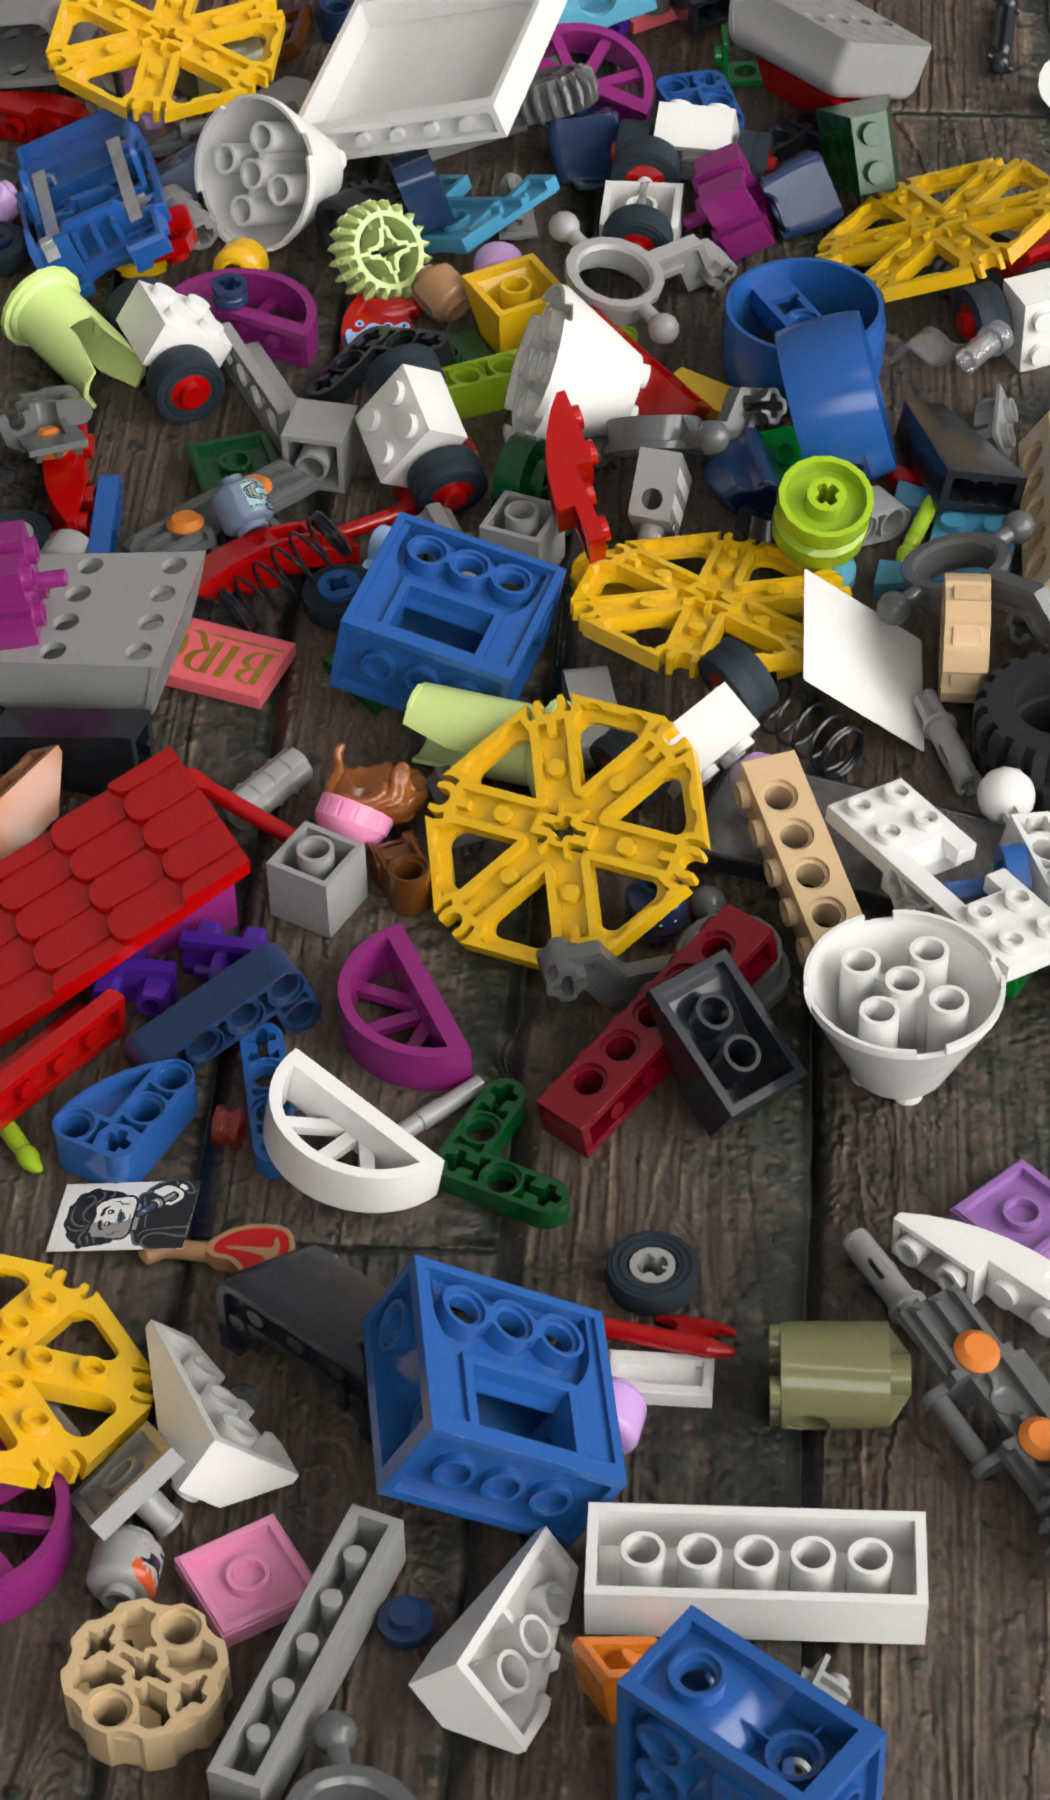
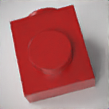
[153,203,199,264]

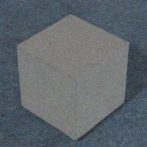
[281,398,361,493]
[479,490,565,588]
[266,821,368,939]

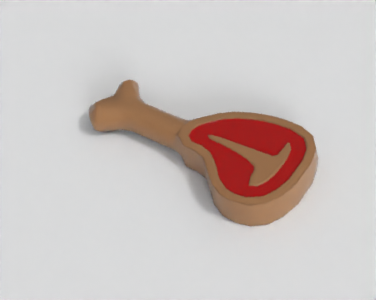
[138,1224,296,1274]

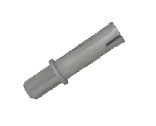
[913,688,983,796]
[842,1228,926,1348]

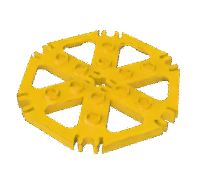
[46,0,286,123]
[815,158,1050,303]
[570,532,853,680]
[425,693,711,970]
[0,1254,154,1490]

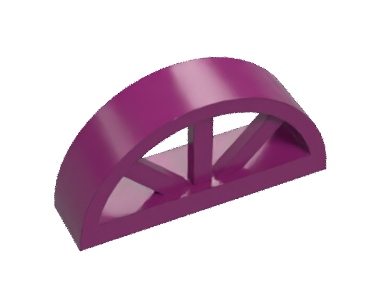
[537,23,654,123]
[173,268,319,369]
[338,923,472,1091]
[0,1438,75,1625]

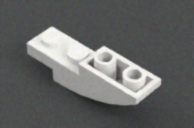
[891,1212,1050,1338]

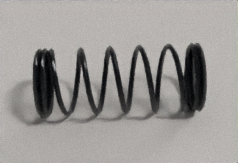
[217,510,352,633]
[756,672,865,779]

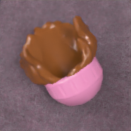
[315,743,429,845]

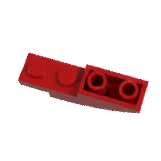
[0,91,96,144]
[546,390,611,564]
[43,422,97,538]
[198,520,360,599]

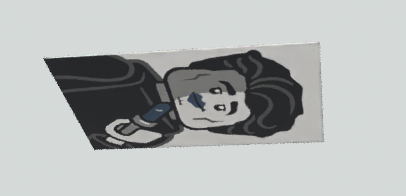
[46,1180,202,1252]

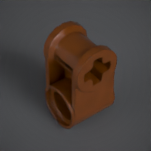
[365,831,432,917]

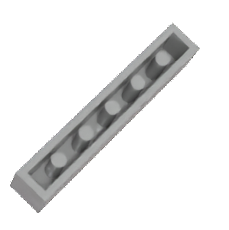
[206,1503,406,1800]

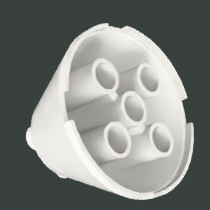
[194,94,347,253]
[503,283,651,442]
[803,909,1006,1106]

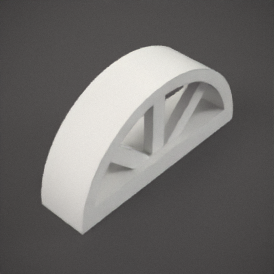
[263,1048,445,1213]

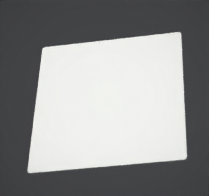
[803,569,924,751]

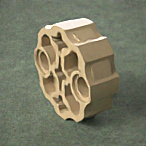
[938,572,991,703]
[60,1598,233,1772]

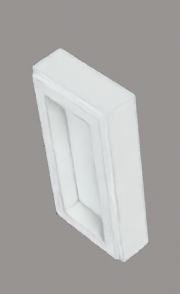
[608,1349,715,1408]

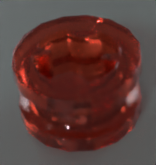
[211,1104,247,1151]

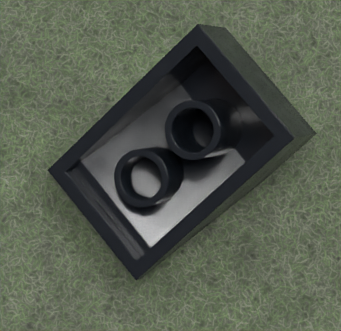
[646,949,808,1137]

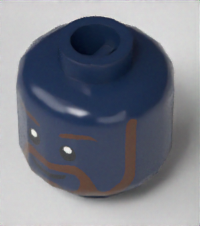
[625,878,687,944]

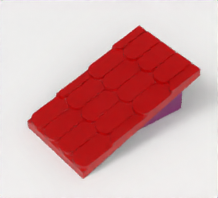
[0,746,251,1048]

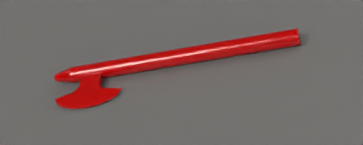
[450,1307,737,1359]

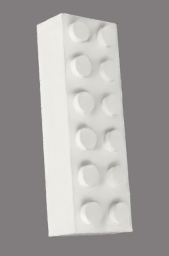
[584,1502,929,1645]

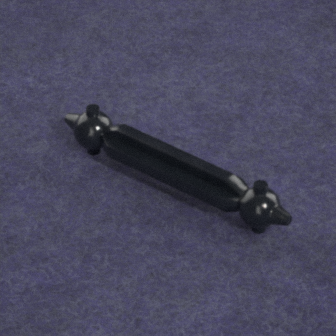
[985,0,1021,75]

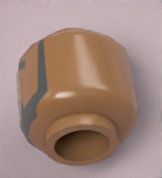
[412,263,470,323]

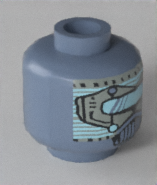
[211,473,274,538]

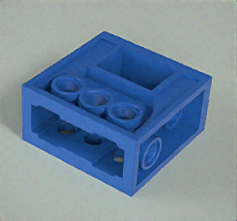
[329,511,567,712]
[362,1254,627,1547]
[616,1605,888,1800]

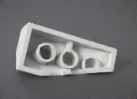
[145,1319,299,1508]
[408,1526,579,1755]

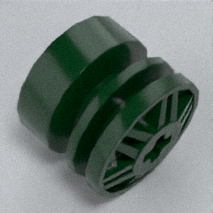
[491,432,575,536]

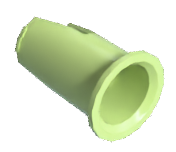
[1,266,147,409]
[402,682,571,798]

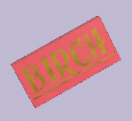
[165,617,297,710]

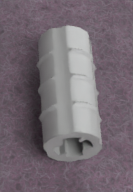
[163,184,219,251]
[222,747,313,830]

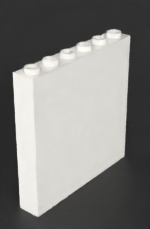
[298,0,568,160]

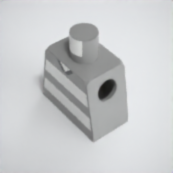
[628,446,692,540]

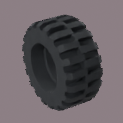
[970,651,1050,812]

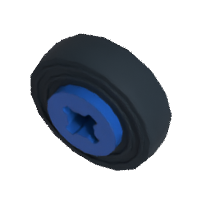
[302,563,368,630]

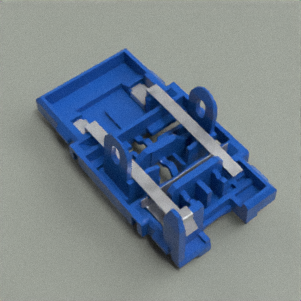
[14,109,174,298]

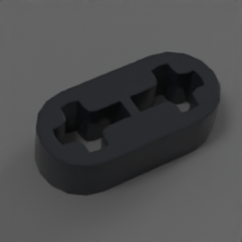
[735,506,776,544]

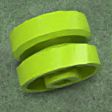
[771,456,874,569]

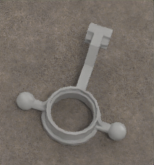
[549,211,738,345]

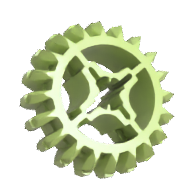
[327,199,433,301]

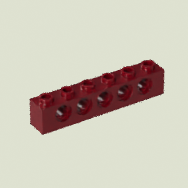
[536,903,778,1158]

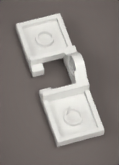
[825,778,1050,983]

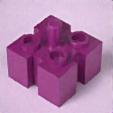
[682,141,775,262]
[0,519,69,651]

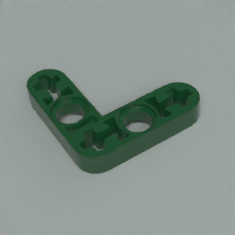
[436,1078,570,1229]

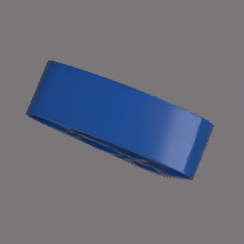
[656,70,744,132]
[52,1059,198,1184]

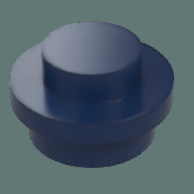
[377,1595,434,1651]

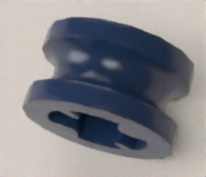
[211,273,248,311]

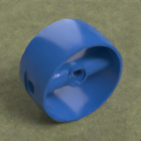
[721,257,886,416]
[775,310,898,481]

